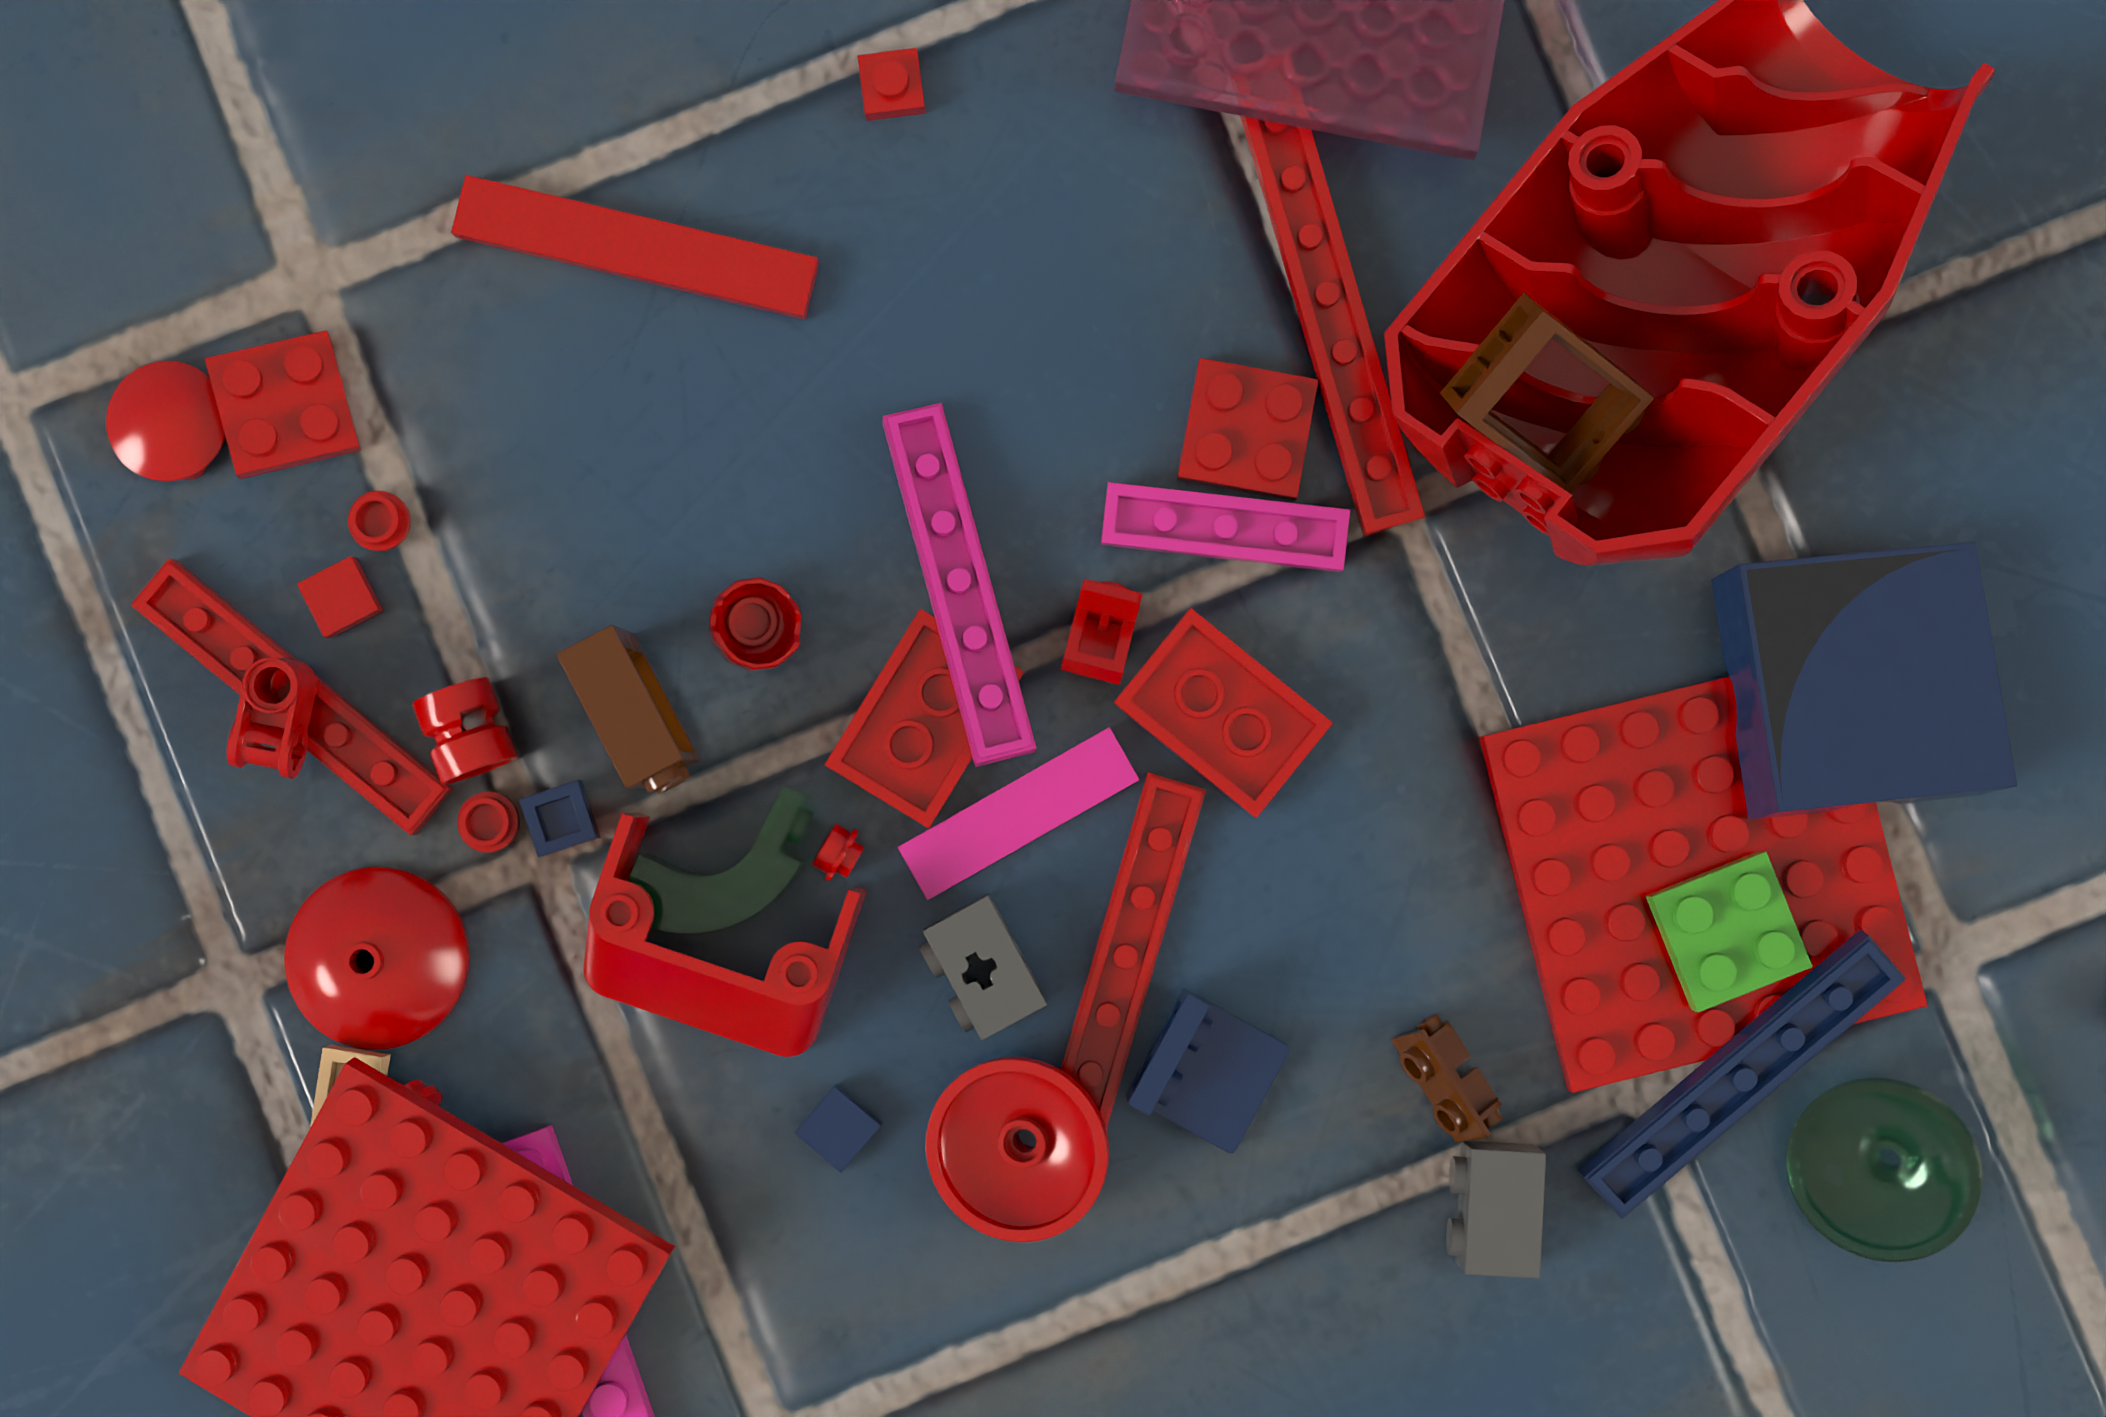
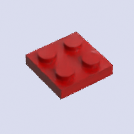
[205,330,361,480]
[1177,358,1319,501]

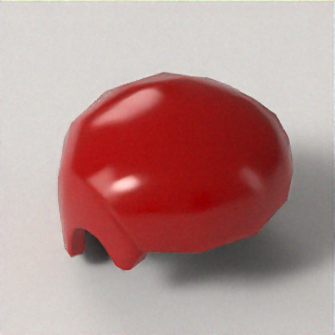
[709,577,801,671]

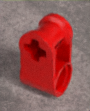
[227,658,317,779]

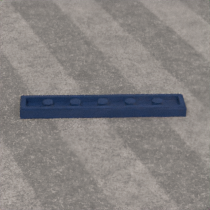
[1578,929,1906,1219]

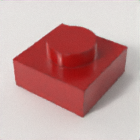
[857,48,926,121]

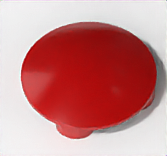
[106,361,226,482]

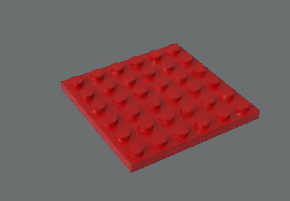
[1479,676,1928,1093]
[178,1057,676,1417]

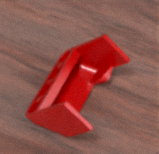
[583,813,867,1057]

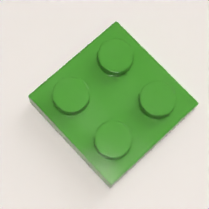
[1645,851,1813,1013]

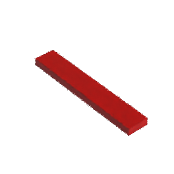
[451,175,820,320]
[130,558,454,836]
[1060,772,1206,1130]

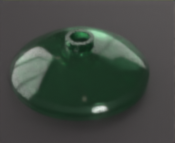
[1786,1078,1983,1262]

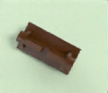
[1391,1013,1503,1143]

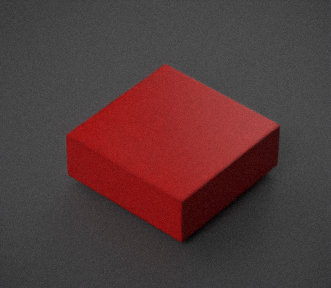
[297,556,384,639]

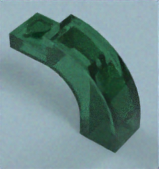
[627,785,814,933]

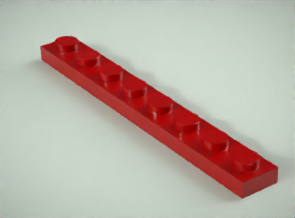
[1229,54,1425,537]

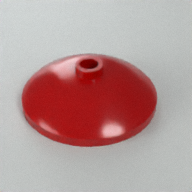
[284,867,470,1050]
[926,1057,1110,1242]

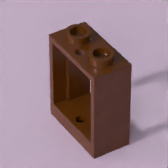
[1440,292,1654,494]
[556,625,701,794]

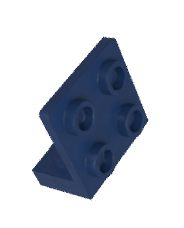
[1125,988,1290,1153]

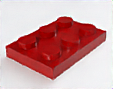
[1113,608,1333,818]
[824,609,1024,828]

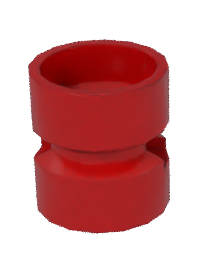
[412,677,518,785]

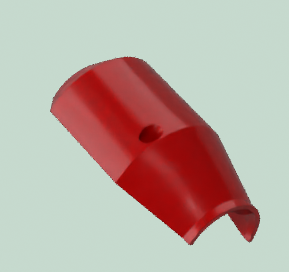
[1384,0,1995,566]

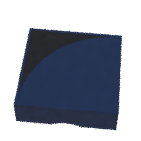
[1711,542,2017,820]

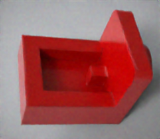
[1061,579,1142,685]

